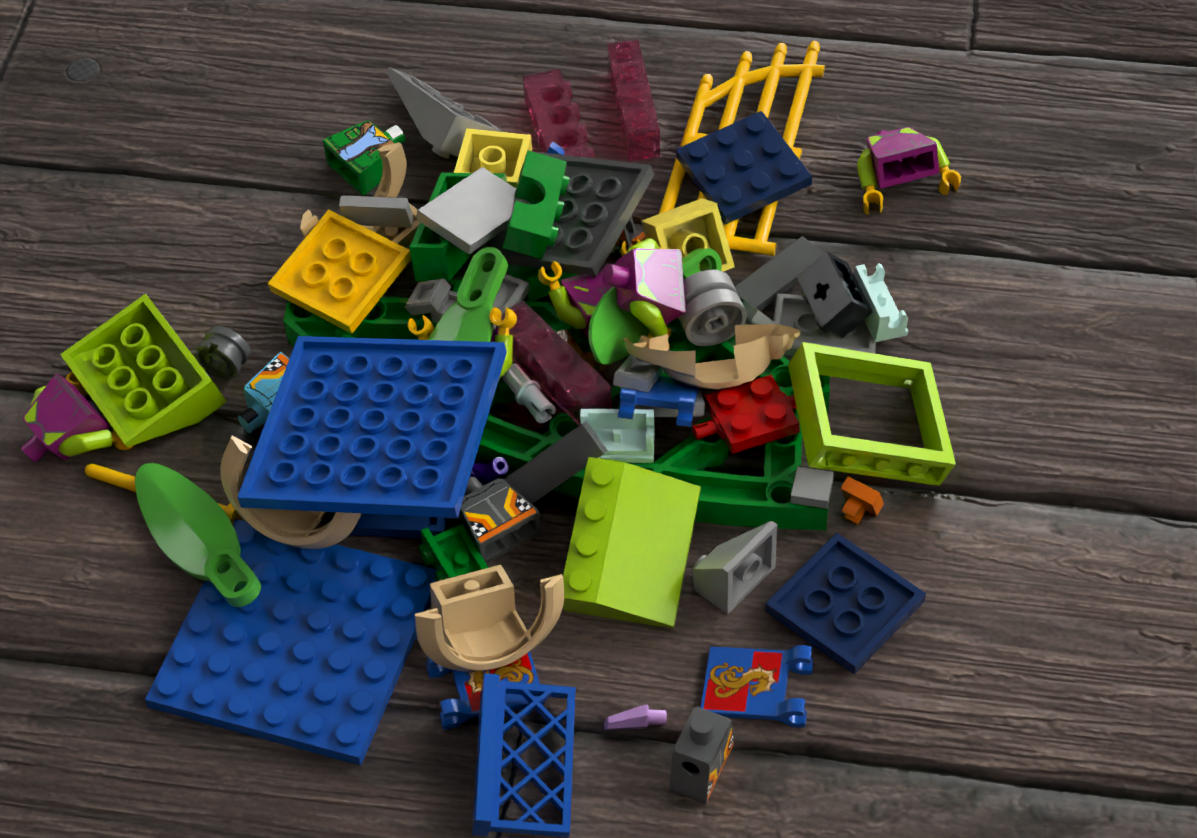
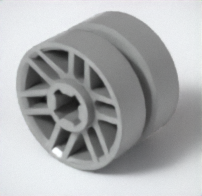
[678,270,747,346]

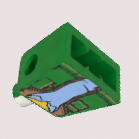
[322,121,406,196]

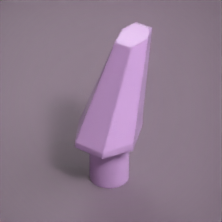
[604,705,667,730]

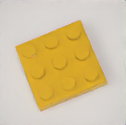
[268,210,411,334]

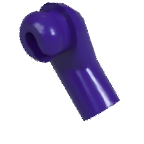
[470,457,509,485]

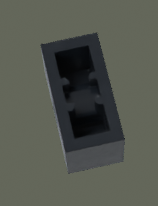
[797,251,873,338]

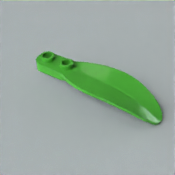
[428,247,508,342]
[589,248,722,365]
[135,463,261,607]

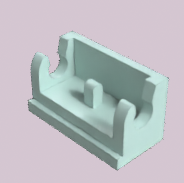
[854,263,908,342]
[580,409,655,463]

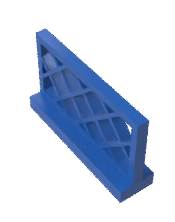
[472,673,576,837]

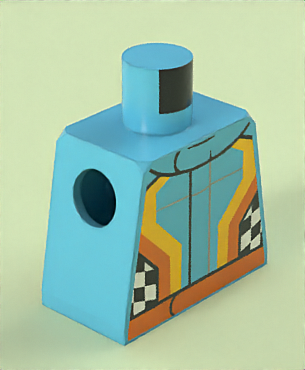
[238,352,289,433]

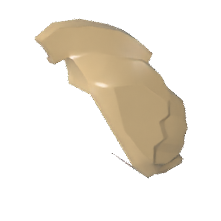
[623,324,801,389]

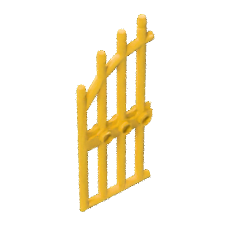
[659,41,825,256]

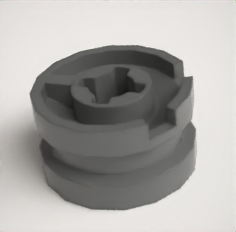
[194,326,251,379]

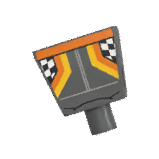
[459,477,541,564]
[670,707,735,804]

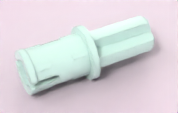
[502,363,556,423]

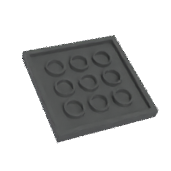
[477,152,655,277]

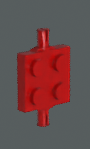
[692,374,800,454]

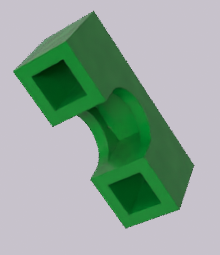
[502,150,570,259]

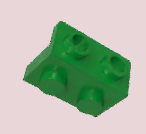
[418,524,489,582]

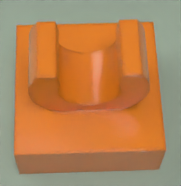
[840,477,884,525]

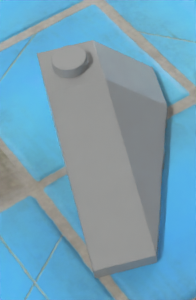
[387,67,503,159]

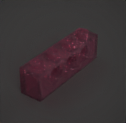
[607,40,660,161]
[522,69,596,159]
[496,301,612,426]

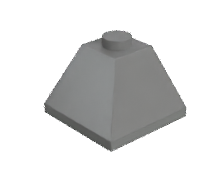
[693,521,777,615]

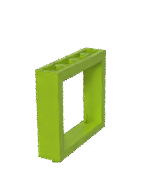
[788,342,956,486]

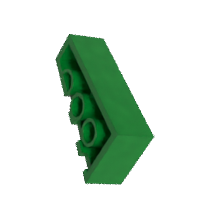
[410,173,507,282]

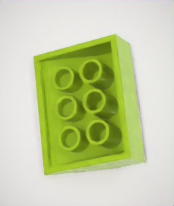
[60,294,227,447]
[563,457,701,629]

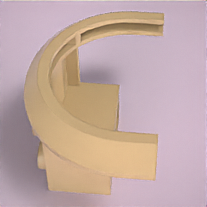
[300,143,420,260]
[220,435,362,549]
[414,565,564,672]

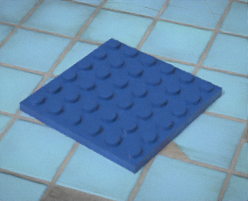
[237,336,507,518]
[145,519,438,766]

